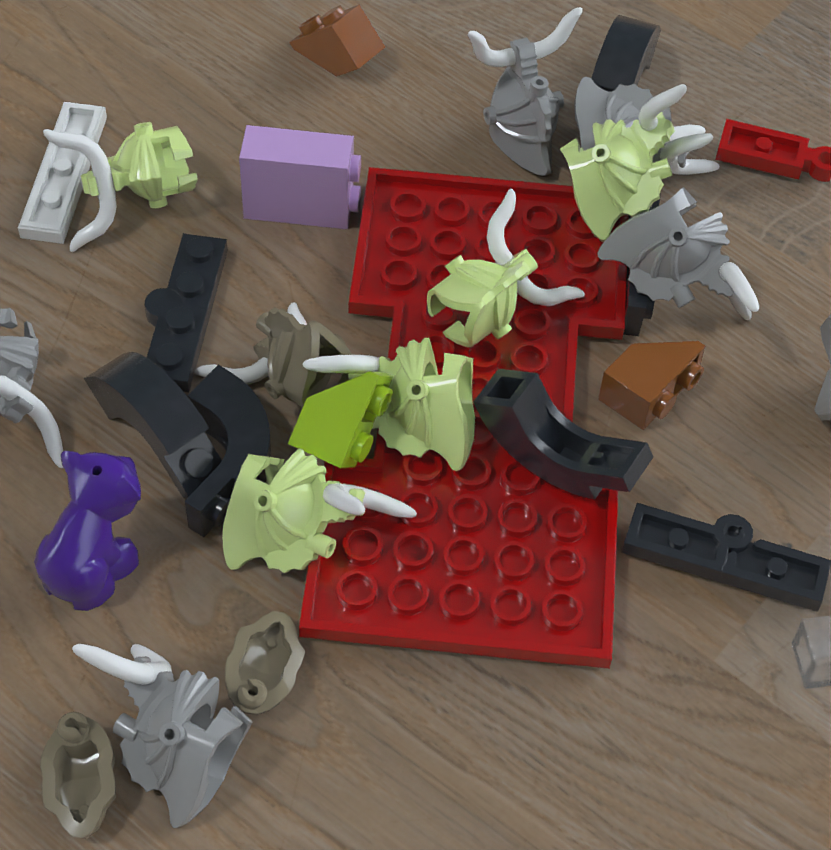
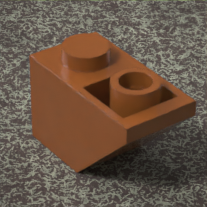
[289,4,385,77]
[598,341,706,430]

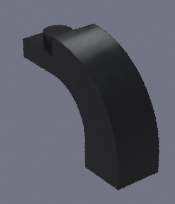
[591,15,661,92]
[84,352,222,498]
[185,365,271,538]
[473,369,654,500]

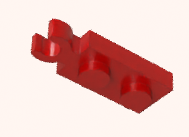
[715,119,831,182]

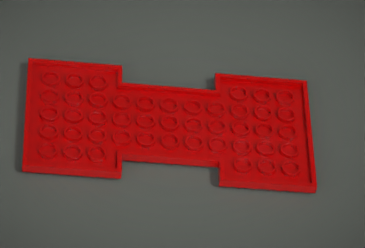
[299,167,629,669]

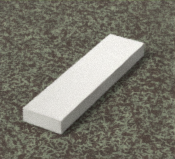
[18,102,107,244]

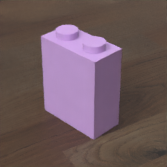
[239,125,361,229]

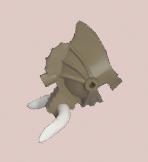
[194,303,353,408]

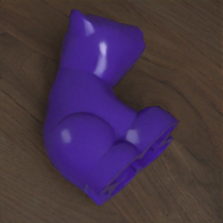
[34,450,141,611]

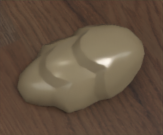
[225,611,305,715]
[40,712,116,839]

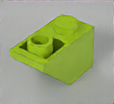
[288,371,393,468]

